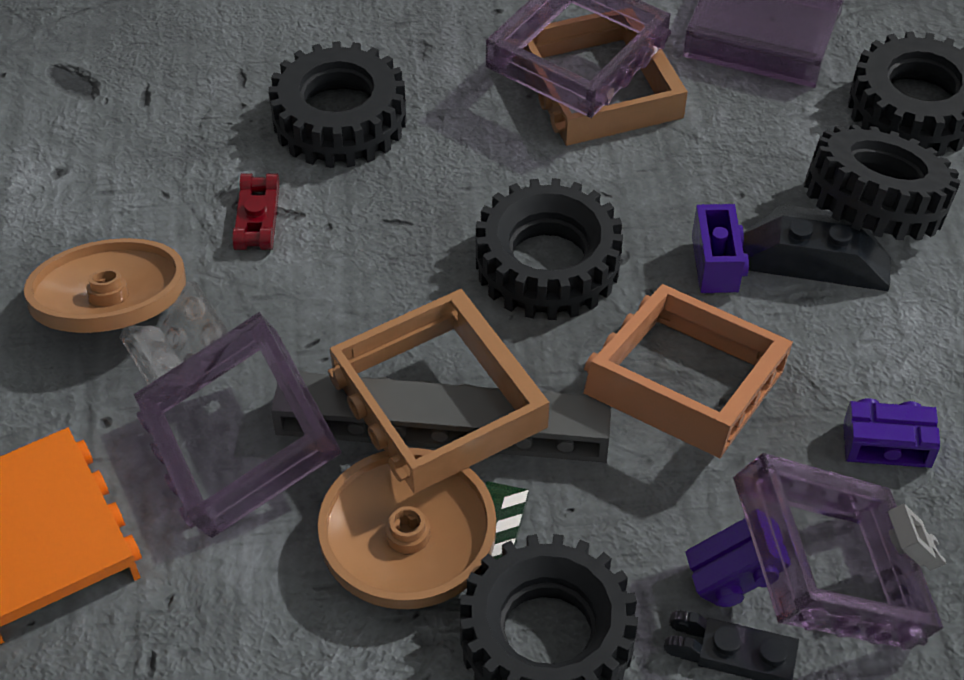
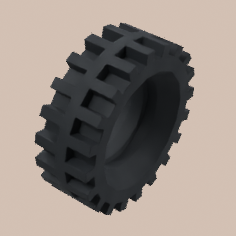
[848,32,964,156]
[269,41,406,168]
[804,125,961,241]
[476,178,623,320]
[460,534,638,680]

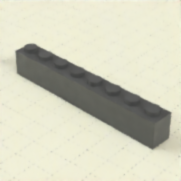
[271,371,611,463]

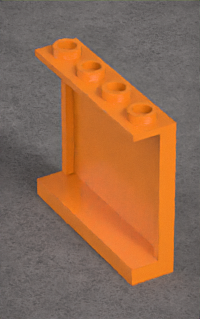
[0,427,142,644]

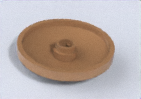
[24,238,186,333]
[318,448,496,609]

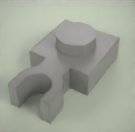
[888,503,947,571]

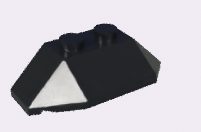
[743,204,891,292]

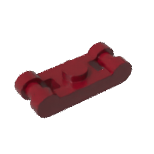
[233,173,279,250]

